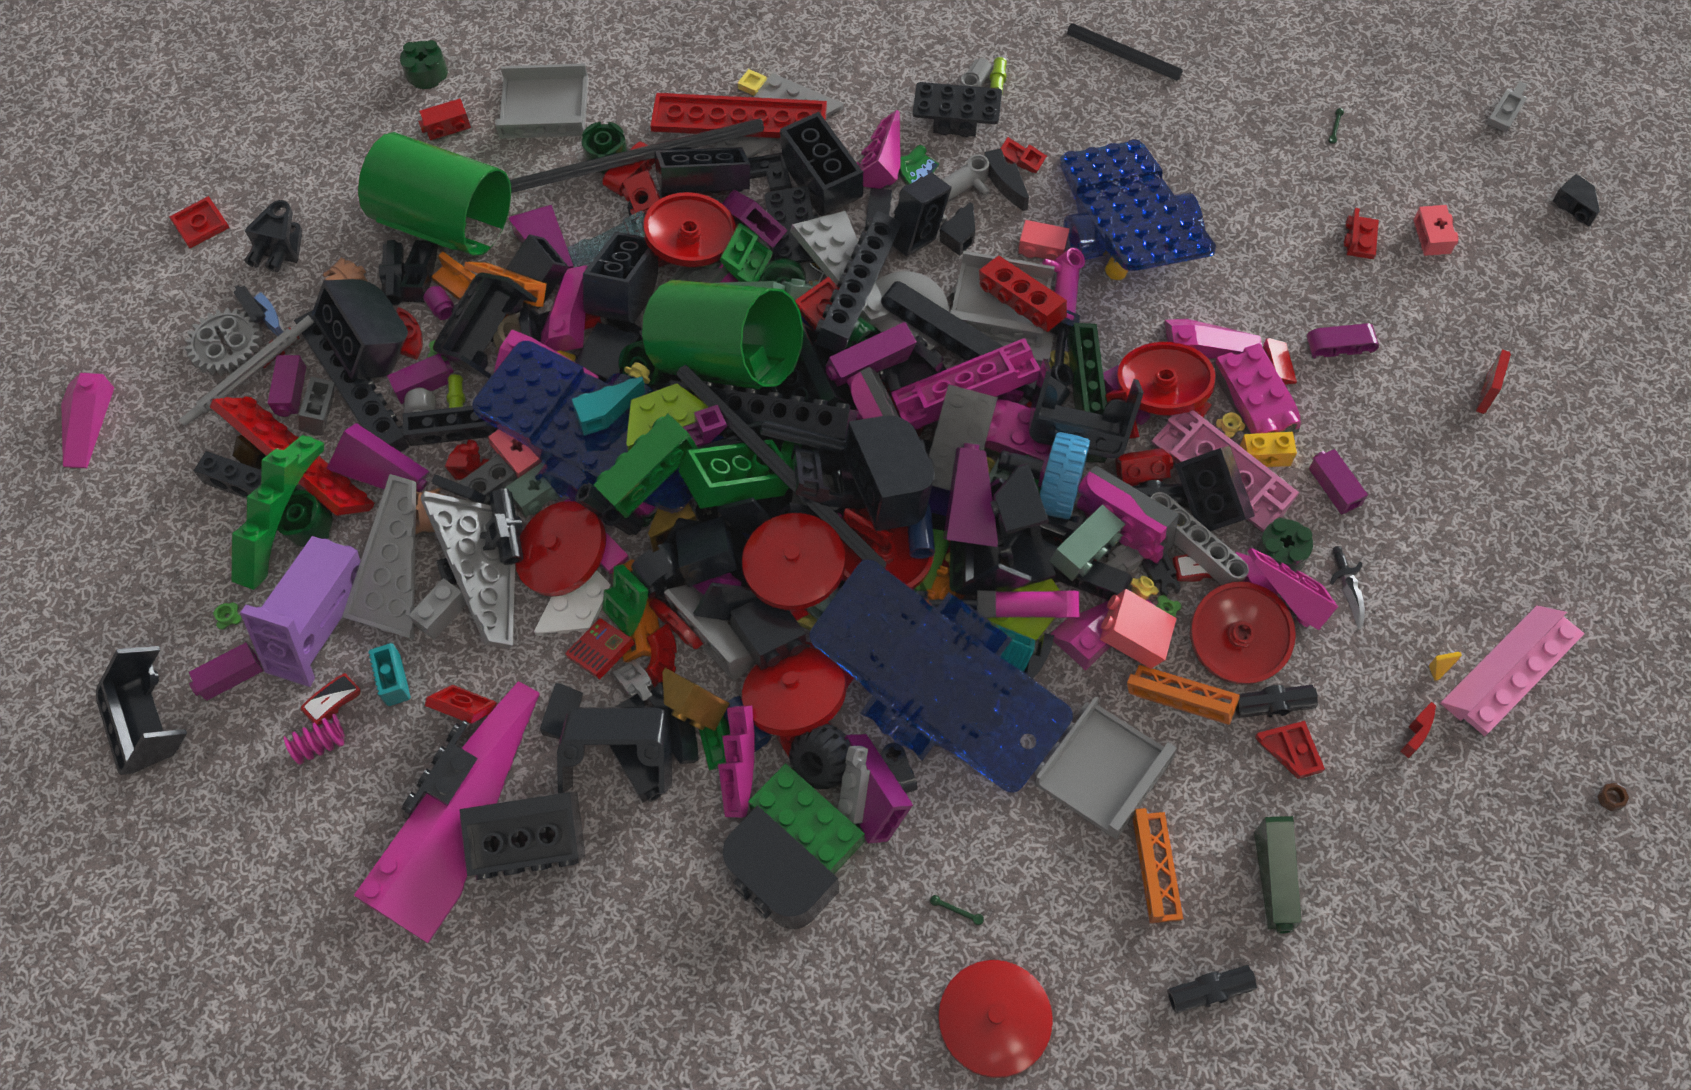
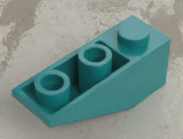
[572,377,645,435]

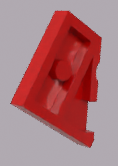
[1255,721,1325,779]

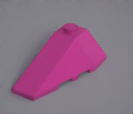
[541,265,588,352]
[1165,319,1262,359]
[1247,547,1338,630]
[1051,590,1154,671]

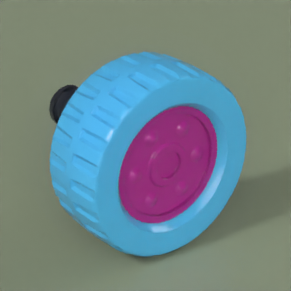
[997,432,1090,519]

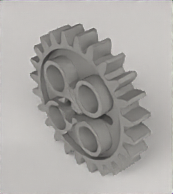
[185,308,263,376]

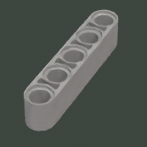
[1151,492,1249,585]

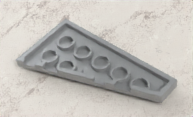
[790,211,889,325]
[342,474,416,639]

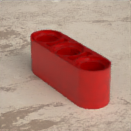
[602,141,655,197]

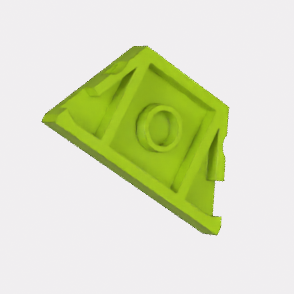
[626,384,709,451]

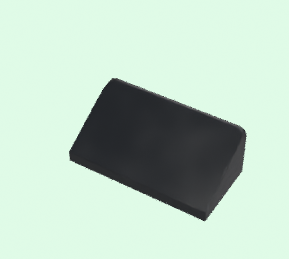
[540,683,583,739]

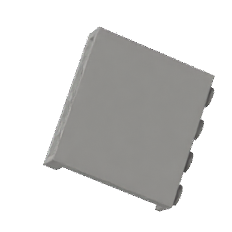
[495,63,588,139]
[950,251,1055,347]
[1034,696,1177,840]

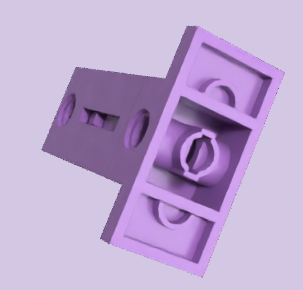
[240,536,361,687]

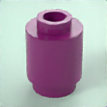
[423,286,454,320]

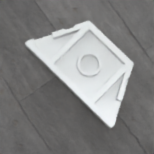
[534,570,612,636]

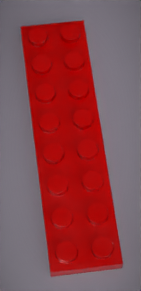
[650,93,827,138]
[210,396,375,516]

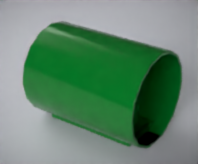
[358,132,511,255]
[642,280,803,389]

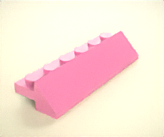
[1152,410,1299,532]
[1440,606,1585,736]

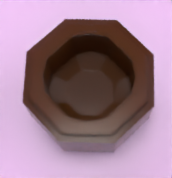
[1597,783,1629,811]

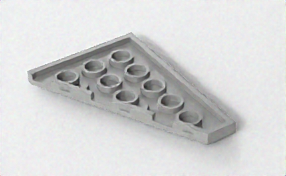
[715,73,843,158]
[421,491,517,649]

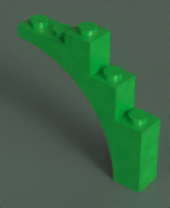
[231,435,324,590]

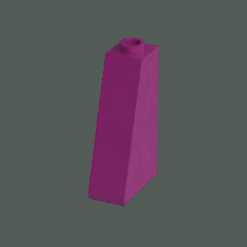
[722,189,788,248]
[509,205,574,283]
[826,322,917,387]
[327,423,429,492]
[943,443,998,547]
[844,734,913,844]

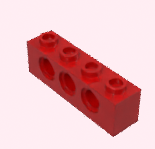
[622,170,670,267]
[979,255,1067,332]

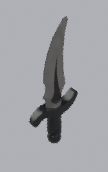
[1330,546,1365,629]

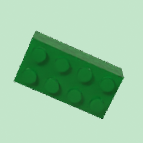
[594,413,698,518]
[679,440,789,508]
[748,763,865,874]

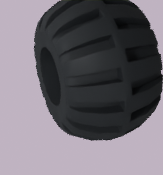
[789,724,851,790]

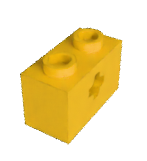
[1240,432,1297,467]

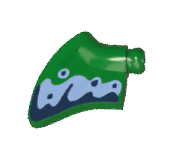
[899,145,939,185]

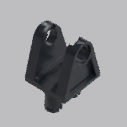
[244,200,302,272]

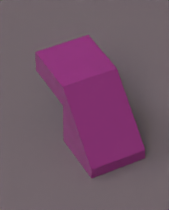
[683,405,727,446]

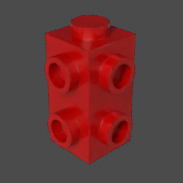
[418,98,471,141]
[1115,448,1173,486]

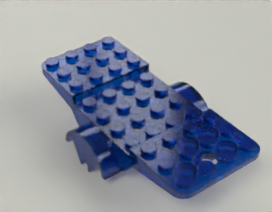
[1060,139,1216,271]
[472,341,724,513]
[810,560,1073,793]

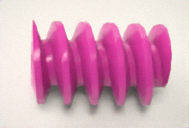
[284,714,345,765]

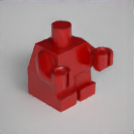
[445,439,489,480]

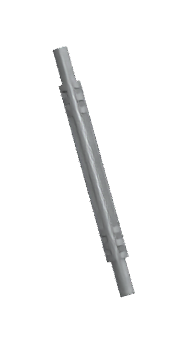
[179,315,314,426]

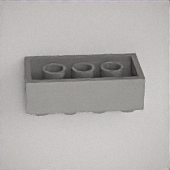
[664,585,756,681]

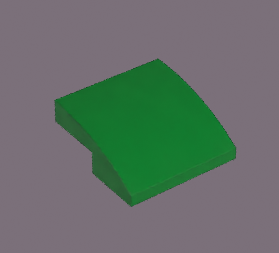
[720,223,773,282]
[603,564,648,636]

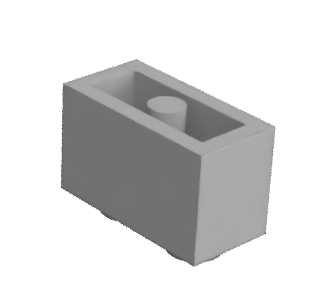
[409,578,467,640]

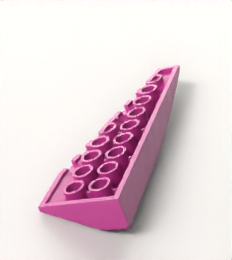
[354,681,540,943]

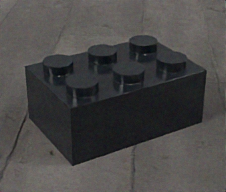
[893,172,952,257]
[1175,446,1255,531]

